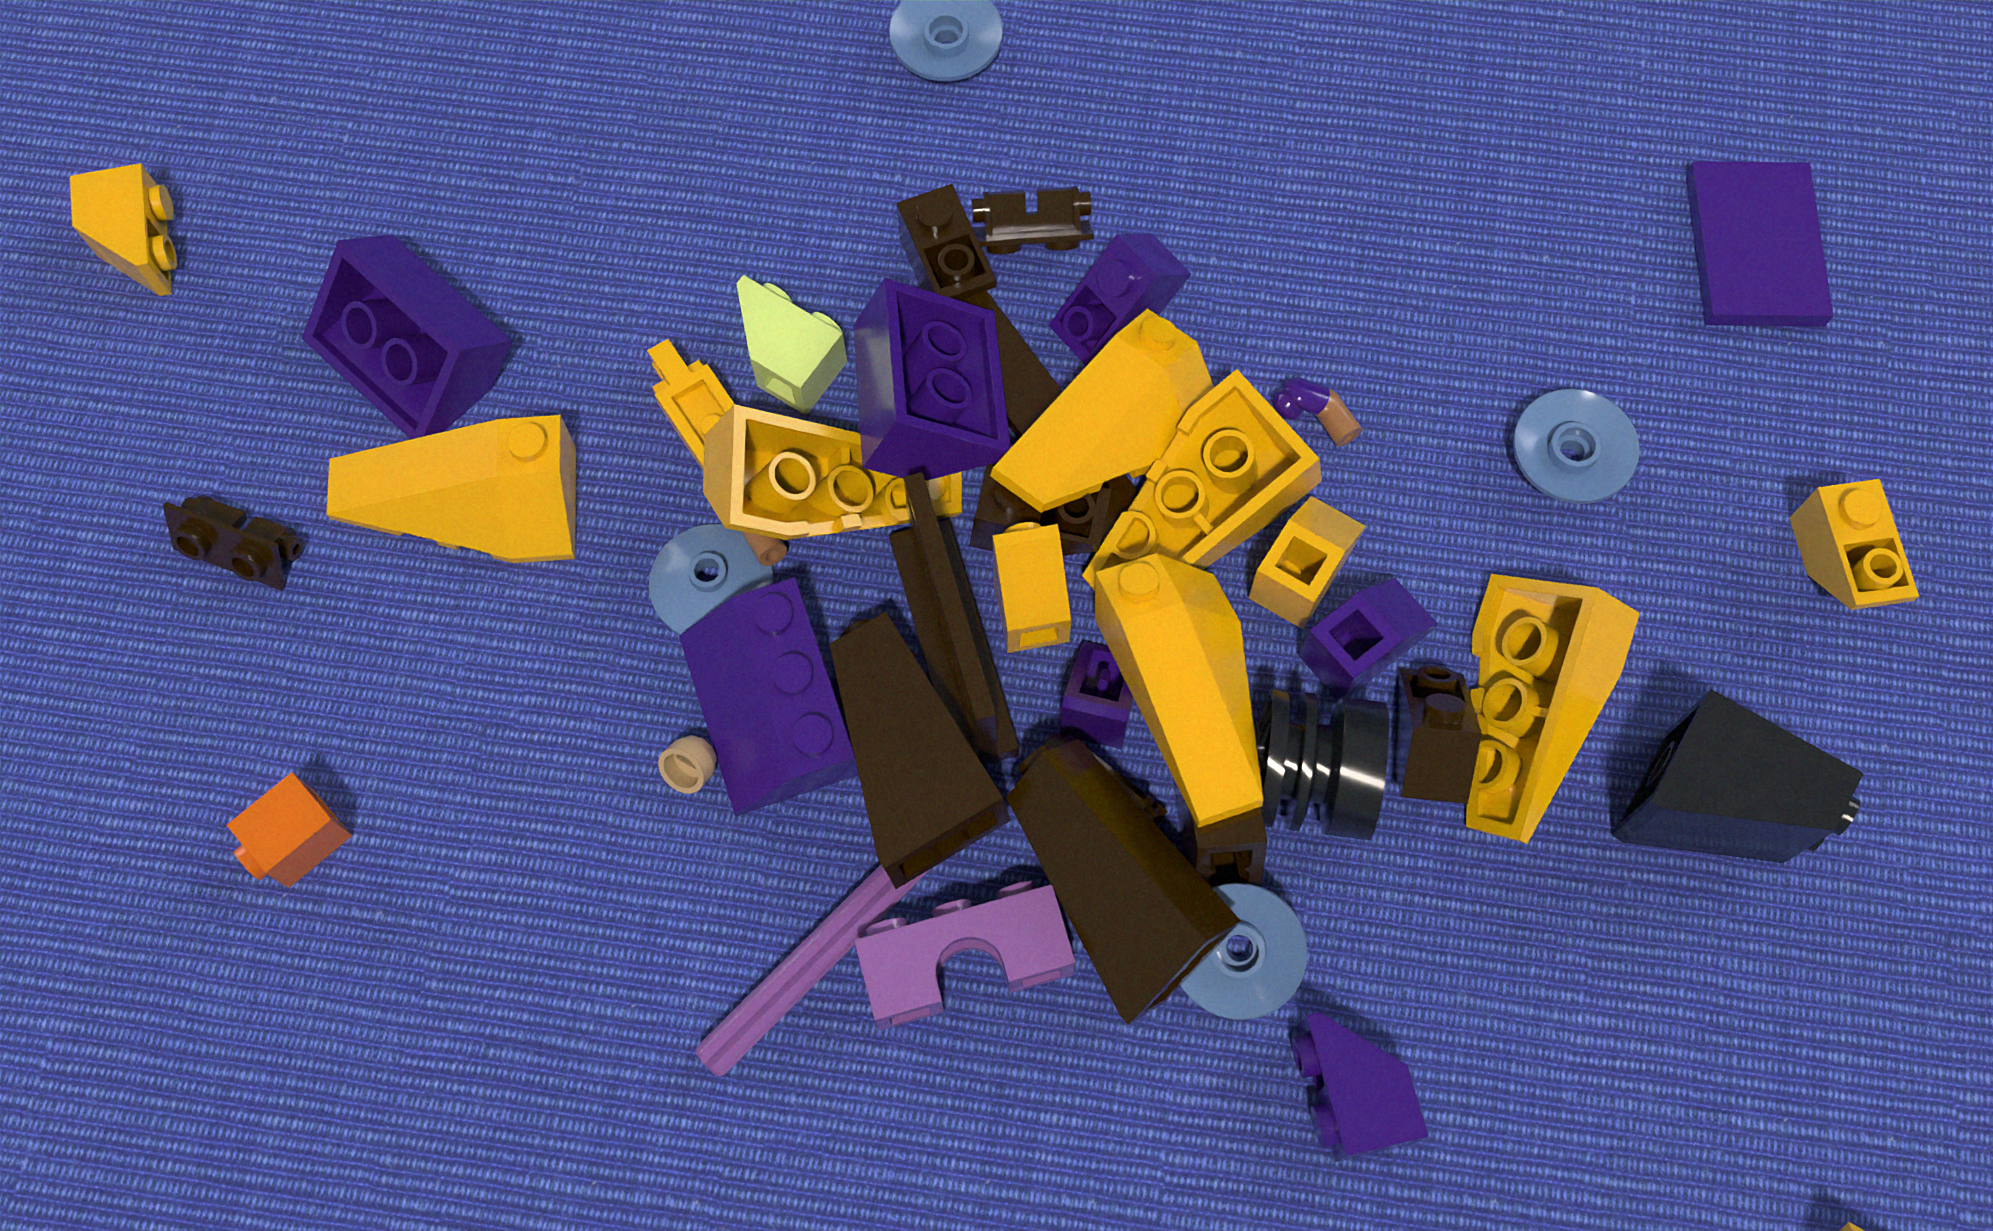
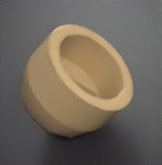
[658,735,717,794]

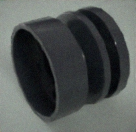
[1254,688,1389,841]

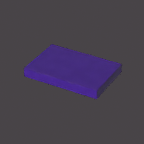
[1686,161,1833,327]

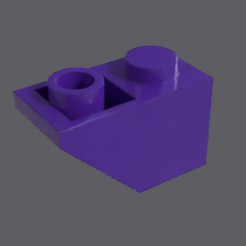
[1048,234,1191,366]
[1299,578,1438,699]
[1292,1012,1429,1162]

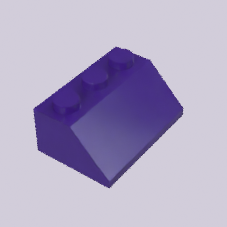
[301,235,513,440]
[853,278,1011,481]
[679,577,859,816]

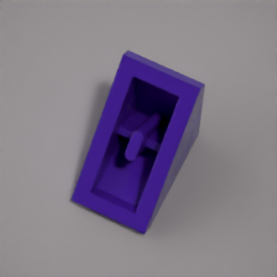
[1060,641,1134,750]

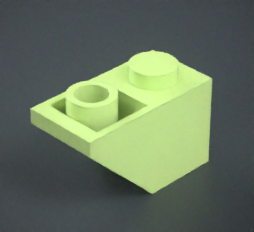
[736,275,847,416]

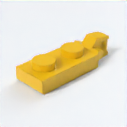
[647,339,734,471]

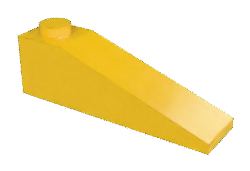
[990,308,1214,512]
[1082,369,1322,591]
[703,404,962,540]
[326,415,576,563]
[1095,553,1263,828]
[1466,574,1640,844]

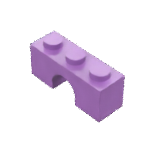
[854,881,1076,1031]

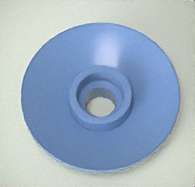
[889,0,1003,81]
[1513,389,1639,504]
[649,524,774,635]
[1181,883,1307,1020]

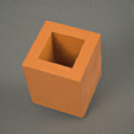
[226,772,352,888]

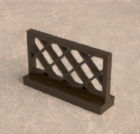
[889,472,1019,766]

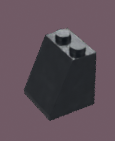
[1612,689,1864,863]

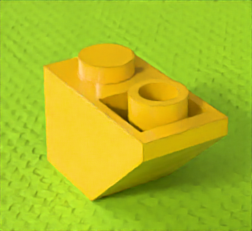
[70,163,177,296]
[1789,479,1919,610]
[1248,496,1366,629]
[992,522,1071,653]

